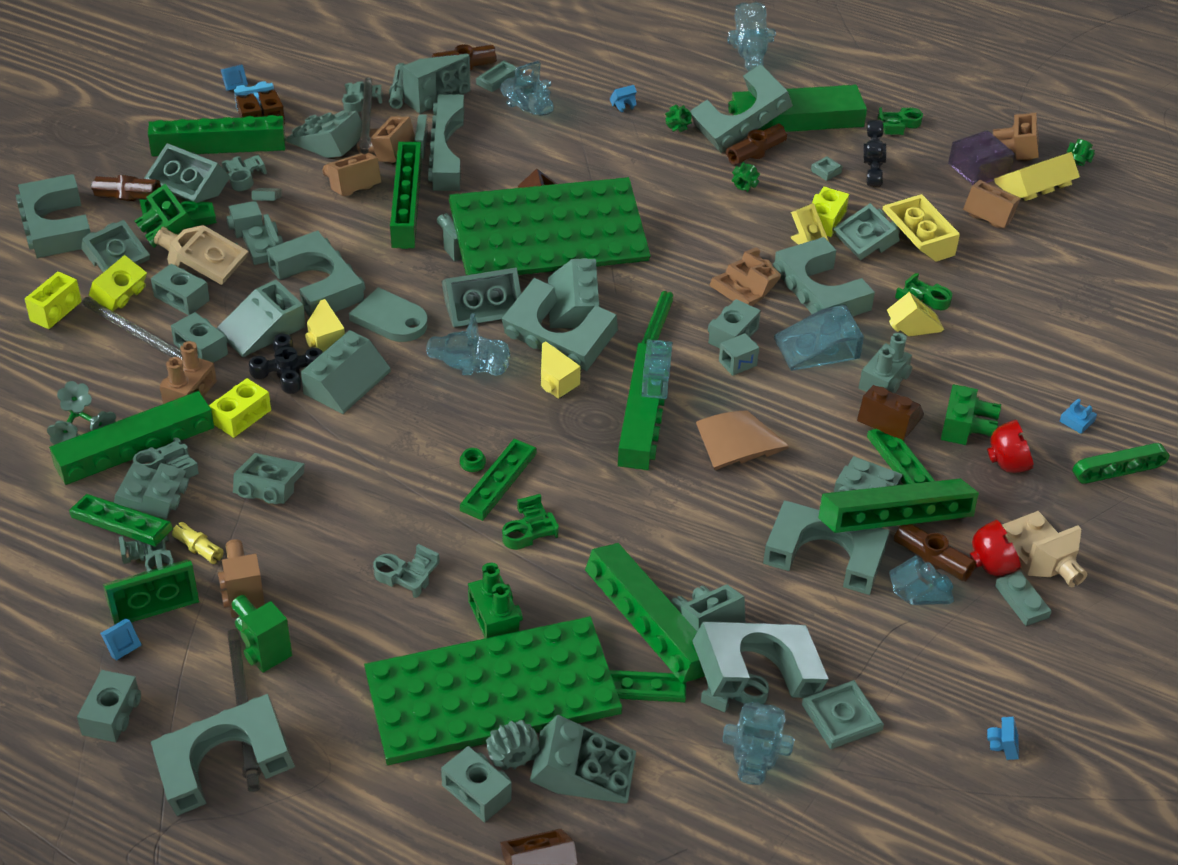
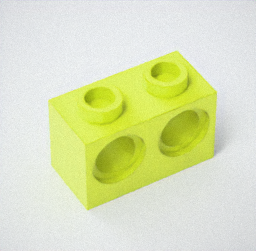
[812,187,849,237]
[25,271,82,329]
[209,378,271,438]

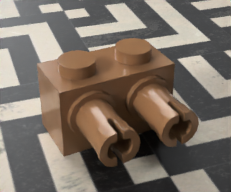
[993,113,1039,160]
[357,117,415,163]
[322,152,381,196]
[963,180,1021,228]
[160,341,217,404]
[218,539,265,618]

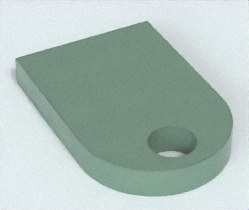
[349,287,428,342]

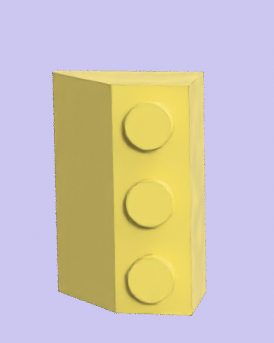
[994,152,1080,201]
[882,194,960,262]

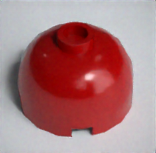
[987,419,1034,473]
[969,520,1021,576]

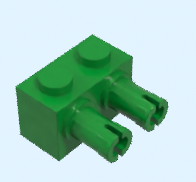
[134,184,197,248]
[941,384,1002,445]
[468,562,523,638]
[232,595,292,673]

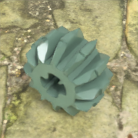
[486,720,540,770]

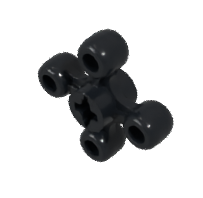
[864,120,886,186]
[249,334,323,394]

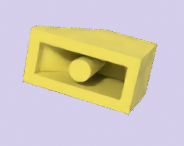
[887,292,944,336]
[305,299,345,352]
[541,341,581,399]

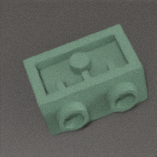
[242,214,283,265]

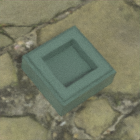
[811,156,843,181]

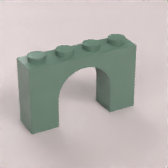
[690,64,793,153]
[15,174,91,258]
[267,230,365,317]
[773,237,875,326]
[502,278,618,371]
[763,500,890,595]
[693,622,829,698]
[151,694,295,816]

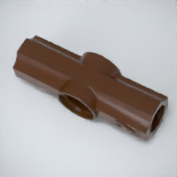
[432,44,497,71]
[726,124,787,165]
[91,175,161,201]
[894,524,977,582]

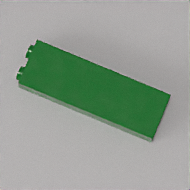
[728,85,867,132]

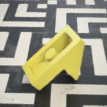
[791,203,829,245]

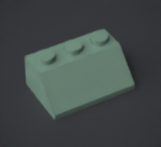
[144,143,230,203]
[548,258,599,328]
[442,268,521,327]
[301,330,391,414]

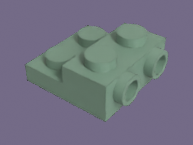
[833,203,900,260]
[82,220,150,272]
[233,453,305,504]
[834,456,903,492]
[114,463,189,520]

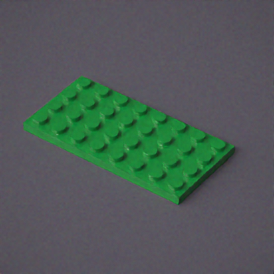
[449,177,651,275]
[364,616,622,766]

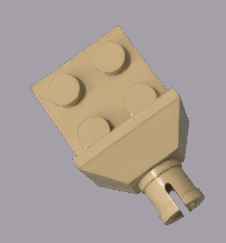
[154,225,248,285]
[1002,511,1087,587]

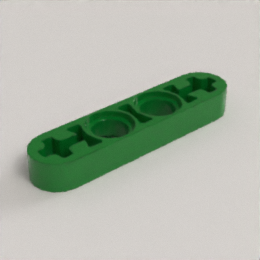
[1072,443,1170,484]

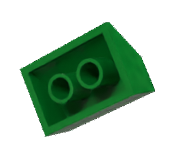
[103,560,200,625]

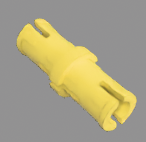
[172,522,224,564]

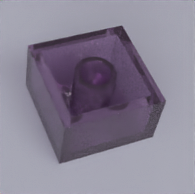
[948,130,1015,185]

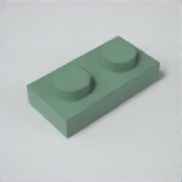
[995,571,1051,626]

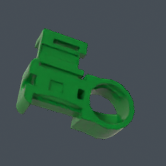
[877,107,923,135]
[895,273,952,310]
[502,494,559,550]

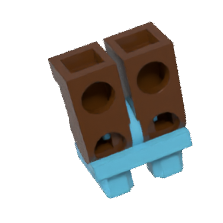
[234,81,285,125]

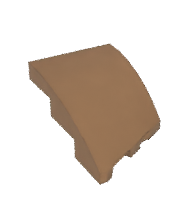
[709,247,781,306]
[696,411,789,471]

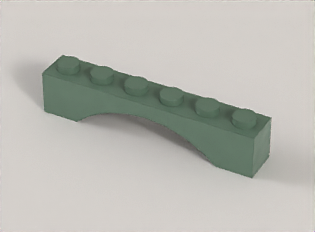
[428,94,464,191]

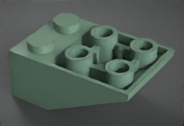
[403,54,470,114]
[286,110,368,158]
[216,280,306,357]
[530,715,636,804]

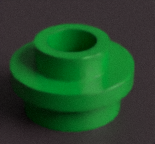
[459,448,486,472]

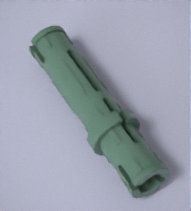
[389,63,406,109]

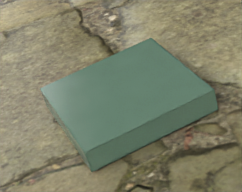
[802,680,884,749]

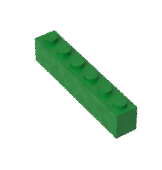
[148,115,285,156]
[390,142,422,249]
[618,343,672,470]
[49,391,214,485]
[818,478,979,533]
[585,543,705,683]

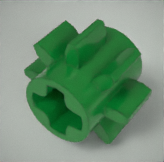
[665,104,692,132]
[1066,139,1095,166]
[731,162,760,192]

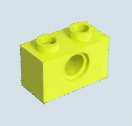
[89,255,147,313]

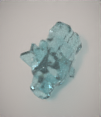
[727,2,776,71]
[500,61,554,116]
[426,313,510,376]
[723,702,794,785]

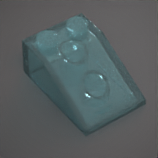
[774,305,864,371]

